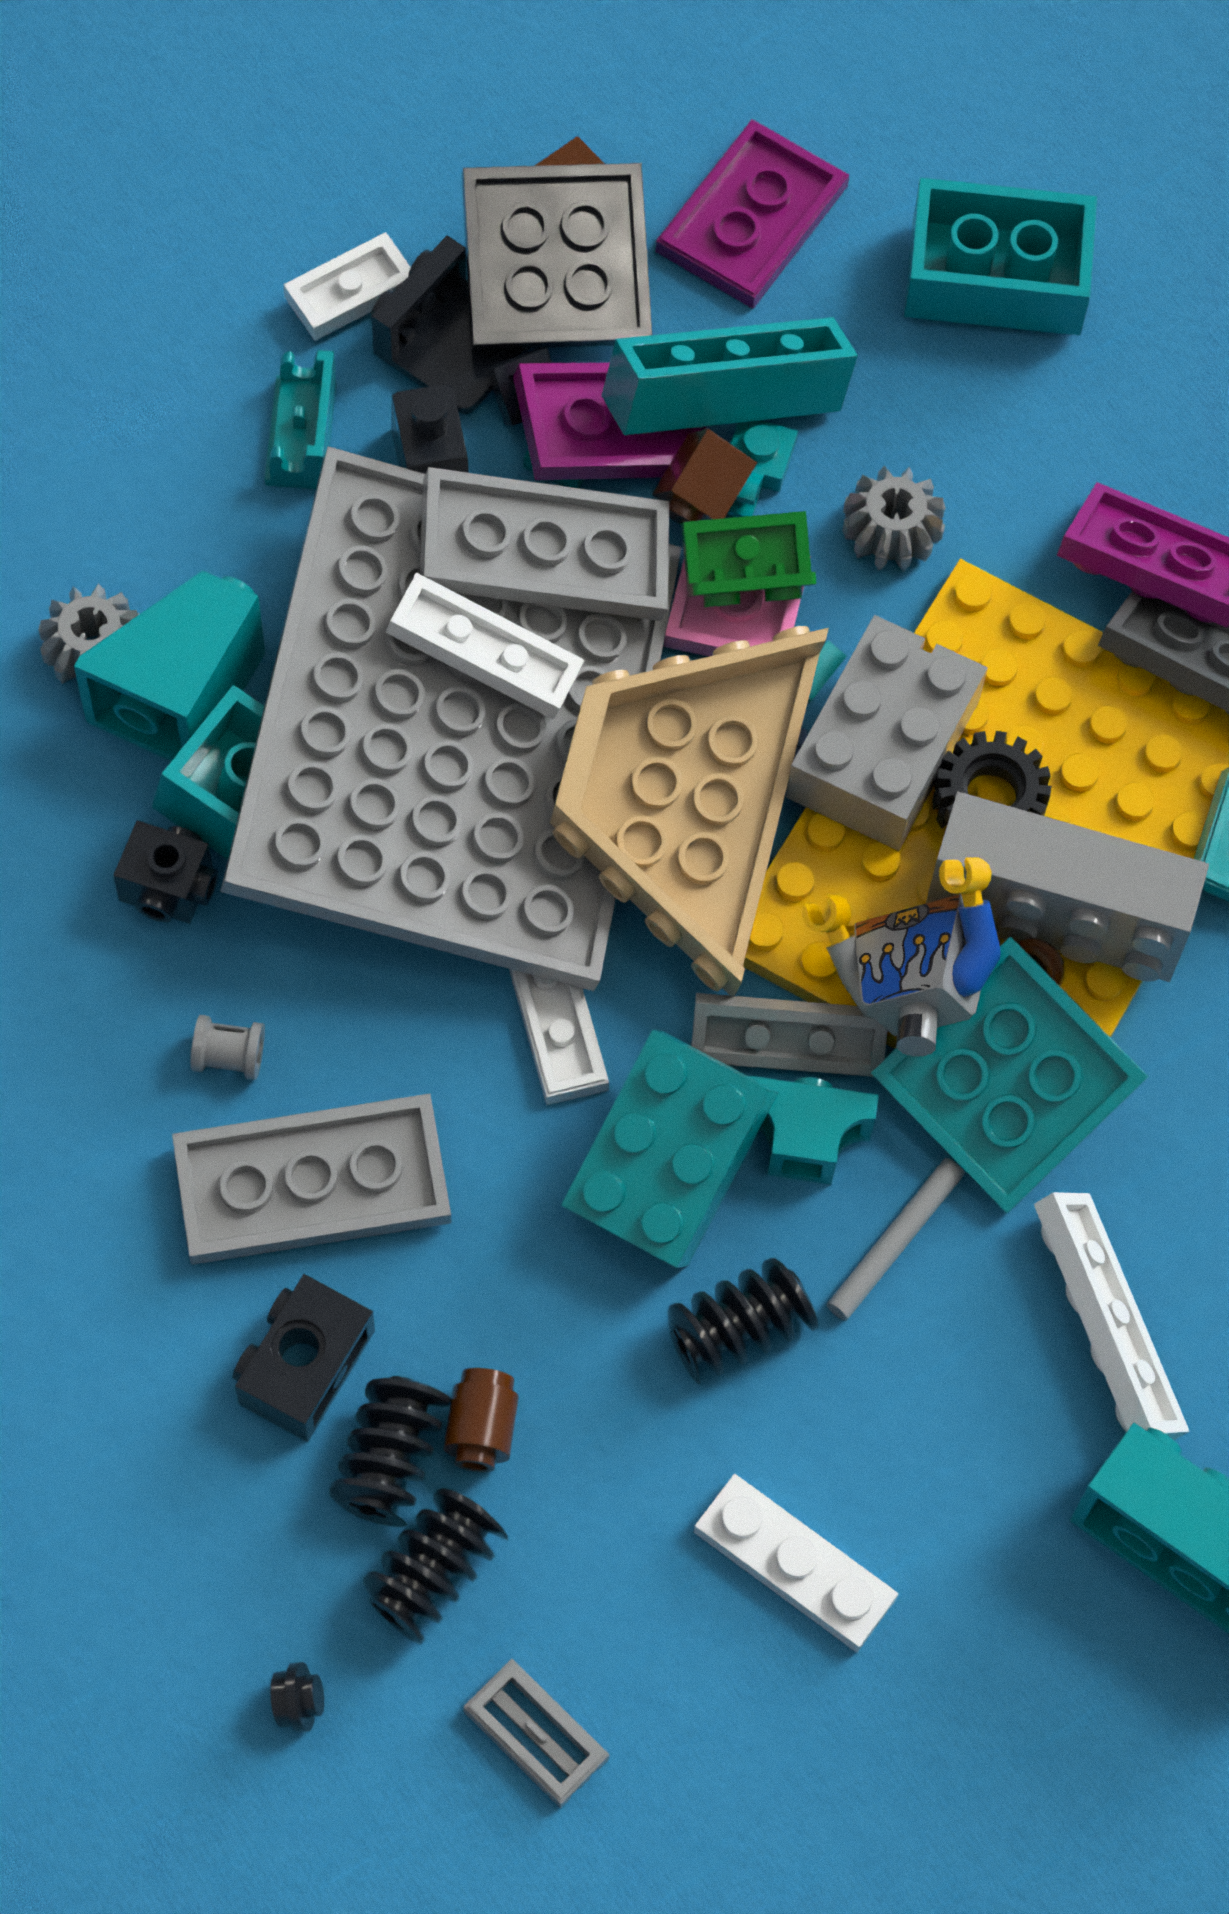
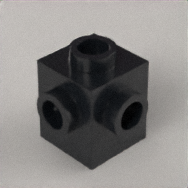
[113,820,218,924]

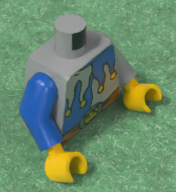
[802,857,1001,1056]

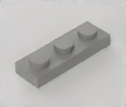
[691,993,888,1077]

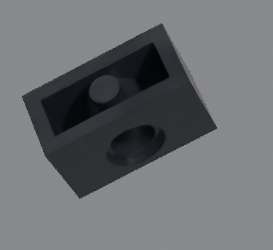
[232,1274,375,1442]

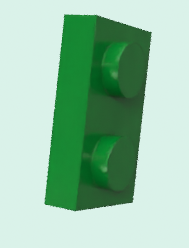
[681,511,817,608]

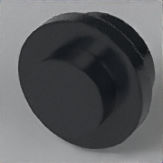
[270,1662,324,1733]

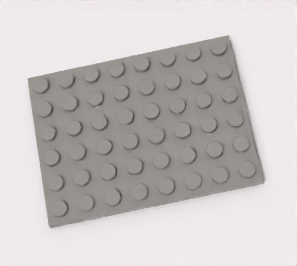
[220,446,682,991]

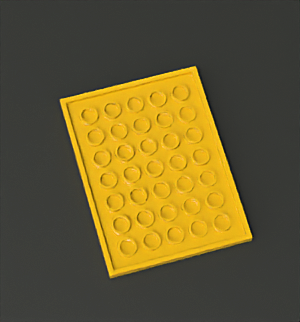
[743,559,1229,1049]

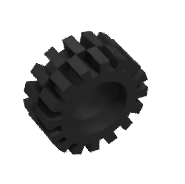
[932,731,1052,828]

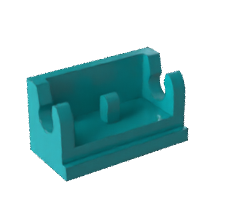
[264,350,337,489]

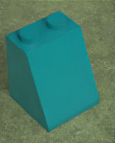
[74,570,265,761]

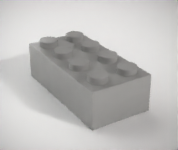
[926,791,1209,982]

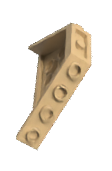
[550,626,829,996]

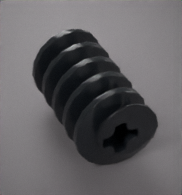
[667,1258,818,1385]
[330,1376,451,1527]
[363,1488,508,1645]

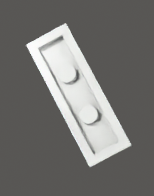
[385,573,584,720]
[694,1473,899,1653]

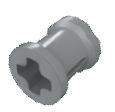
[191,1015,265,1080]

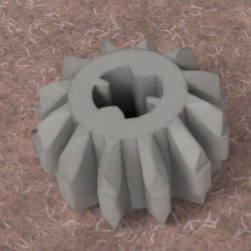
[843,465,945,572]
[39,583,139,684]

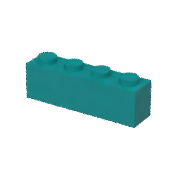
[601,317,858,435]

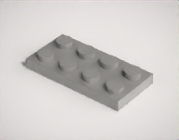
[420,467,669,621]
[172,1093,451,1265]

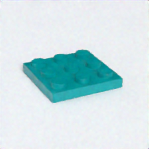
[871,937,1149,1213]

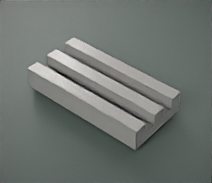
[463,1659,610,1808]

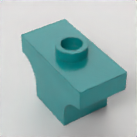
[749,1076,879,1185]

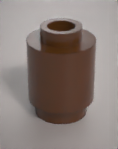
[443,1368,519,1472]

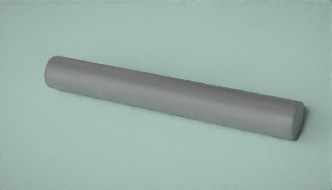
[826,1158,965,1321]

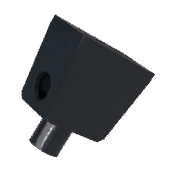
[391,384,469,474]

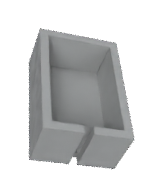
[786,615,988,851]

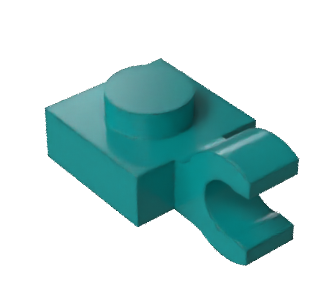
[728,420,798,517]

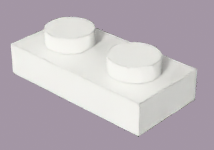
[284,232,411,341]

